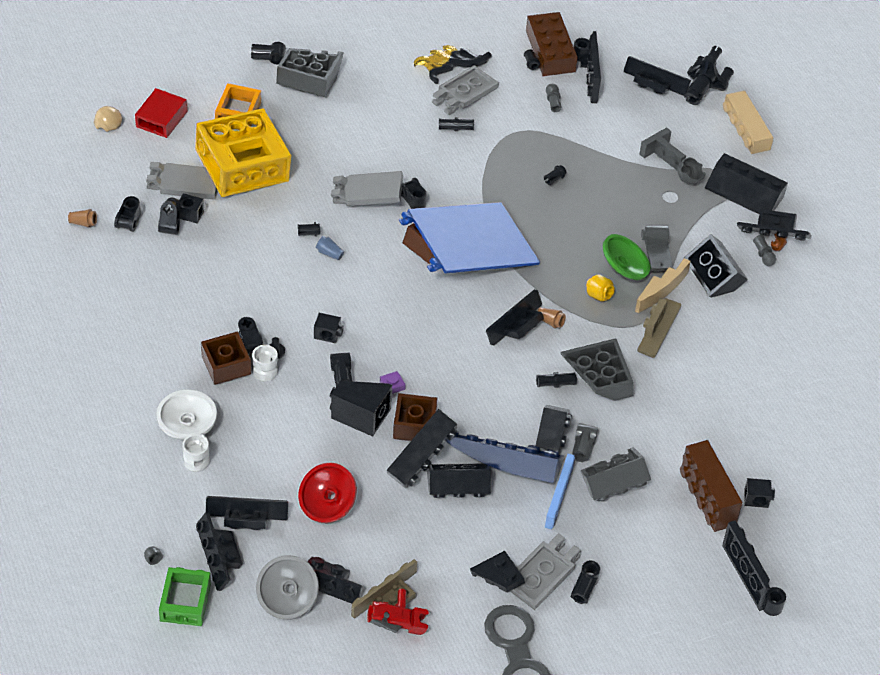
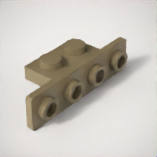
[637,298,681,358]
[351,559,417,619]

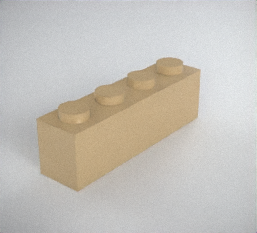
[723,91,773,154]

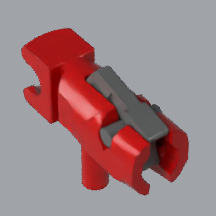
[367,589,429,635]

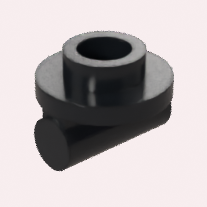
[269,337,285,359]

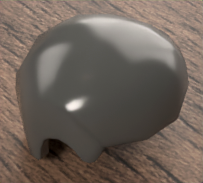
[678,157,706,184]

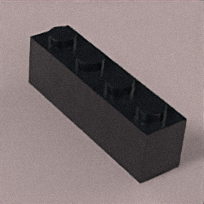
[387,409,458,489]

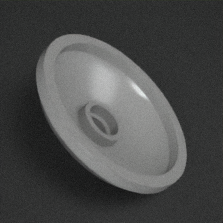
[256,555,319,620]

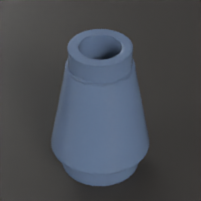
[316,236,344,260]

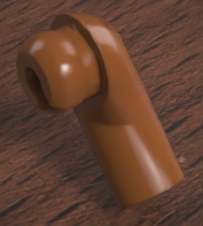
[771,234,787,251]

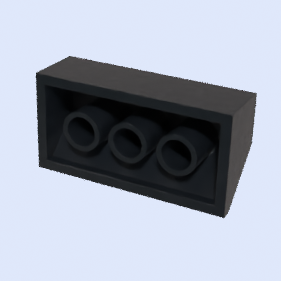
[705,153,788,214]

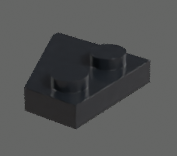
[470,551,525,592]

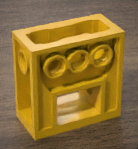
[195,108,291,197]

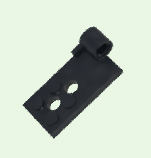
[574,31,601,104]
[722,520,786,616]

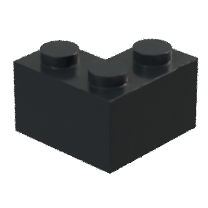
[535,405,572,451]

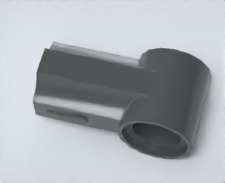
[572,423,598,462]

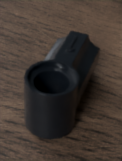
[251,42,286,65]
[330,352,352,387]
[570,560,600,604]

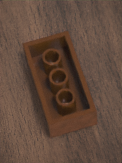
[526,12,577,76]
[680,440,743,532]

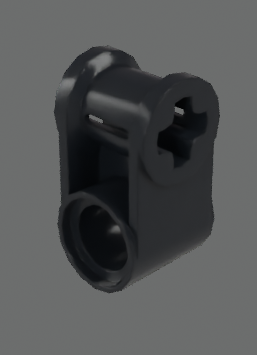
[401,177,426,209]
[114,196,141,232]
[158,197,181,235]
[238,317,264,354]

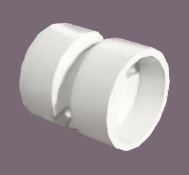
[252,345,278,382]
[182,434,210,472]

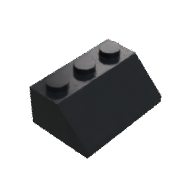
[684,234,748,298]
[427,463,491,498]

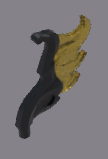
[414,45,492,84]

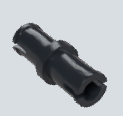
[439,117,474,131]
[536,372,577,388]

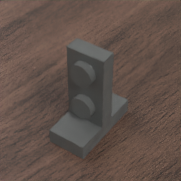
[639,127,686,171]

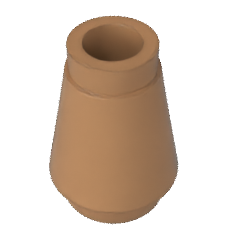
[68,209,97,227]
[538,307,566,328]

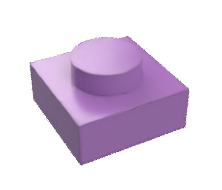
[379,371,405,394]

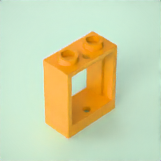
[215,83,261,127]

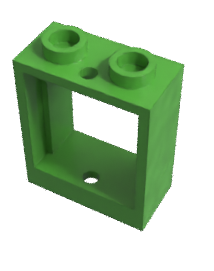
[159,567,211,626]

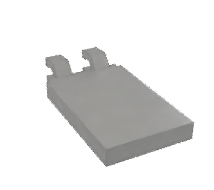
[432,65,499,115]
[146,162,217,200]
[331,171,403,206]
[510,533,581,610]

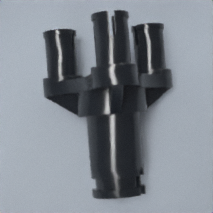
[684,46,734,105]

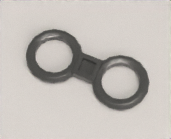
[484,605,551,675]

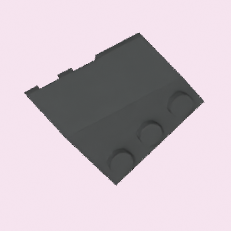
[276,48,344,97]
[561,338,634,401]
[580,447,651,501]

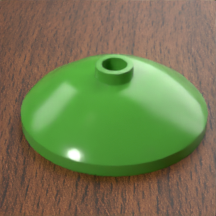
[603,234,650,280]

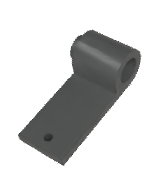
[641,225,673,272]

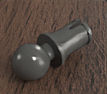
[546,83,562,112]
[753,235,776,266]

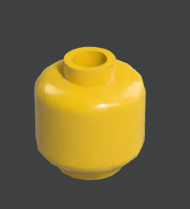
[586,274,615,301]

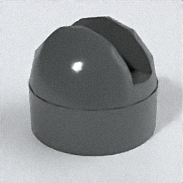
[144,546,163,565]

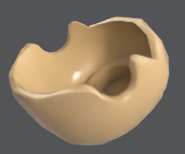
[94,106,122,132]

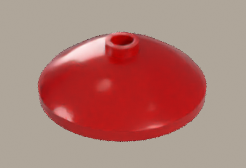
[298,463,357,523]

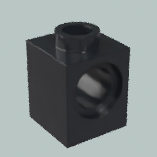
[179,193,204,224]
[314,312,344,343]
[744,478,775,508]

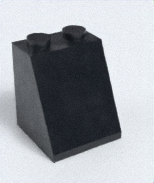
[329,381,392,437]

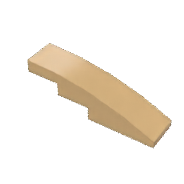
[635,258,691,313]

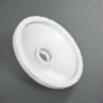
[156,390,217,440]

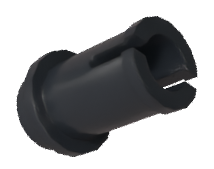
[524,49,540,70]
[544,165,567,185]
[298,222,320,237]

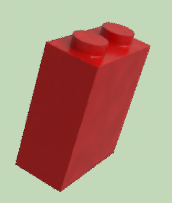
[135,88,187,138]

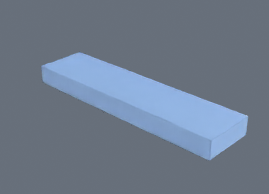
[545,454,575,530]

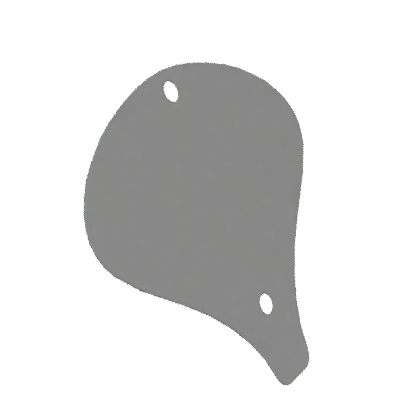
[482,130,728,328]

